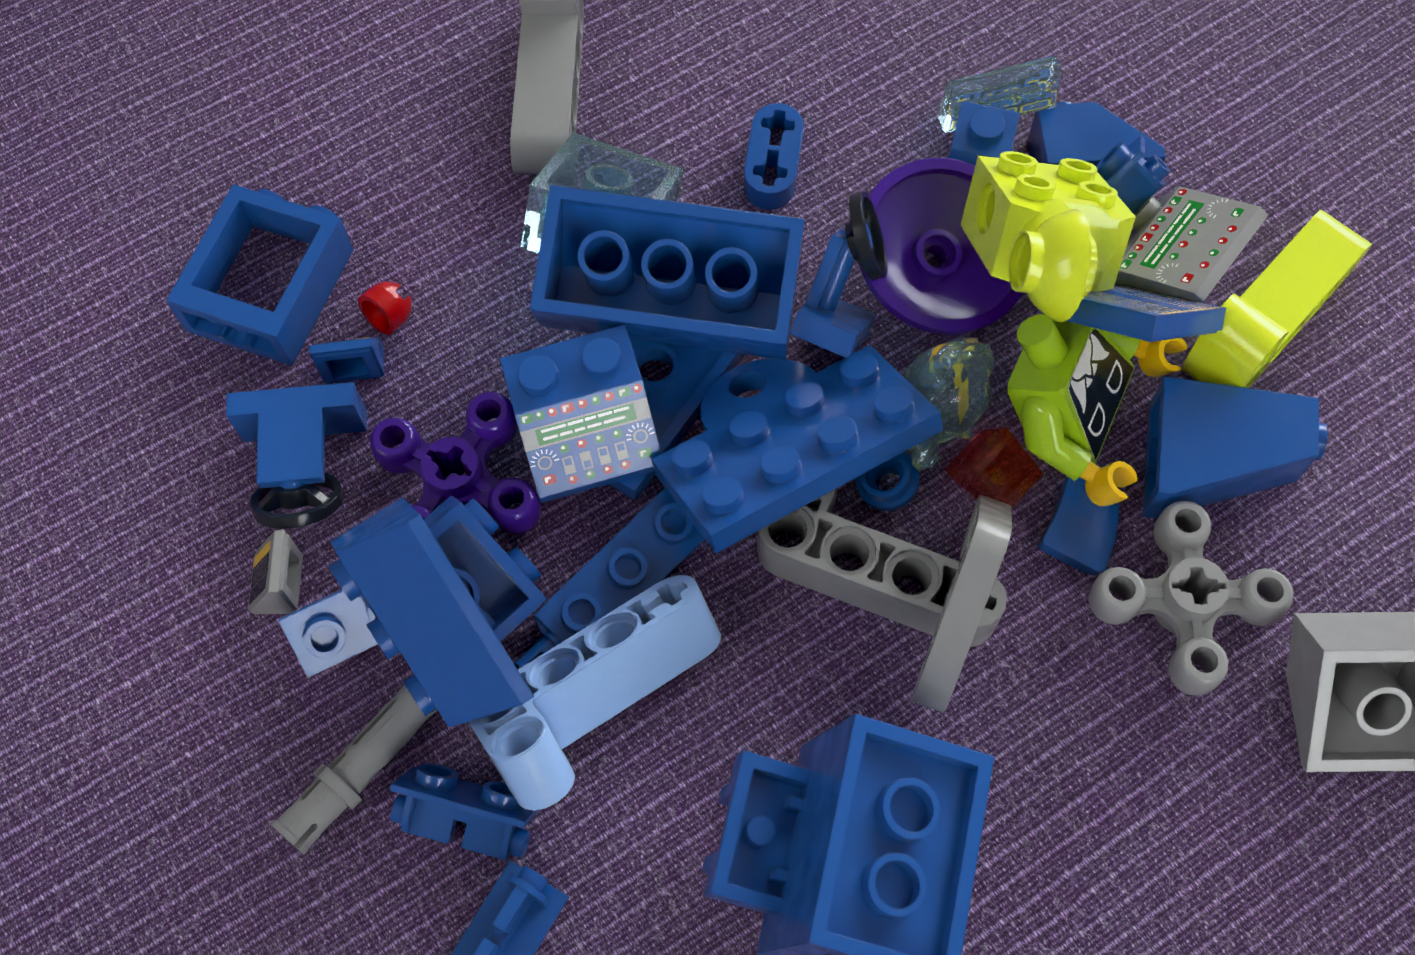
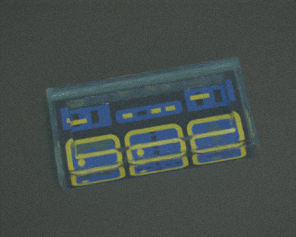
[938,56,1062,133]

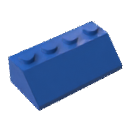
[529,185,805,360]

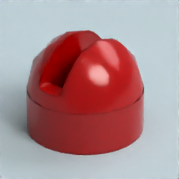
[358,281,412,335]

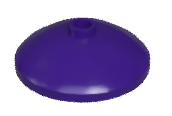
[858,157,1023,335]

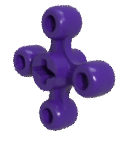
[370,391,541,535]

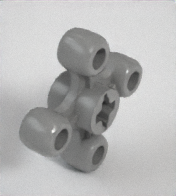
[1088,500,1294,696]

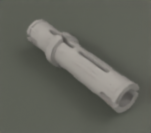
[271,685,437,855]

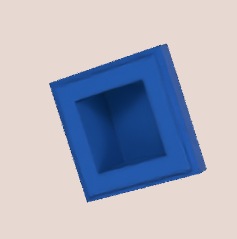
[309,336,385,384]

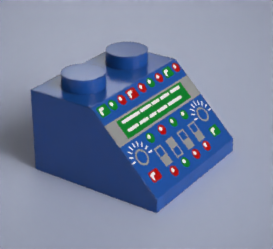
[500,324,661,503]

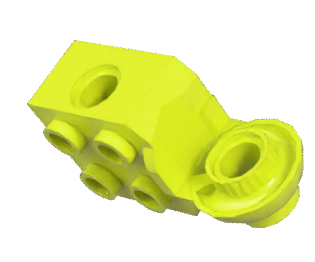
[961,151,1136,322]

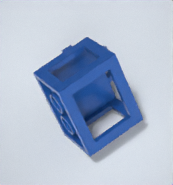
[702,714,995,955]

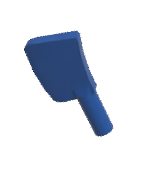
[1038,451,1119,575]

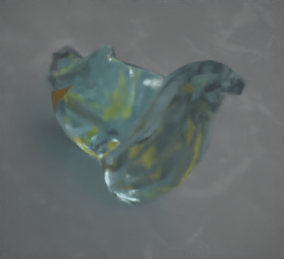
[903,337,995,471]

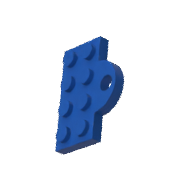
[651,345,943,553]

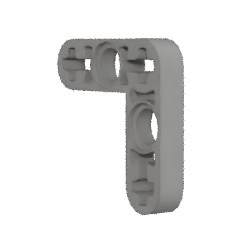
[911,495,1012,713]

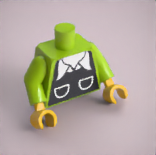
[1007,314,1187,506]

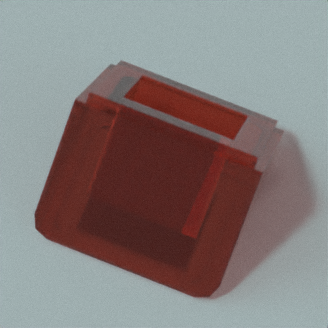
[945,427,1043,508]

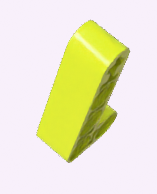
[1181,210,1372,388]

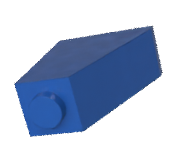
[1142,377,1328,518]

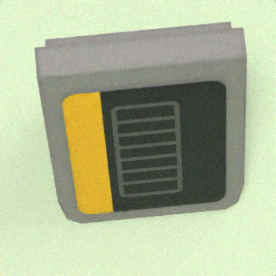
[248,530,303,614]

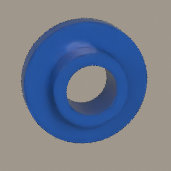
[856,452,920,511]

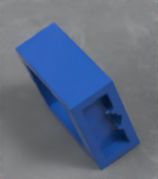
[166,184,354,366]

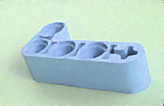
[469,575,721,811]

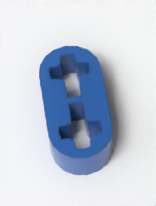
[744,103,803,210]

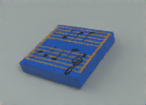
[1039,283,1226,342]

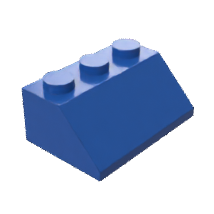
[328,498,534,727]

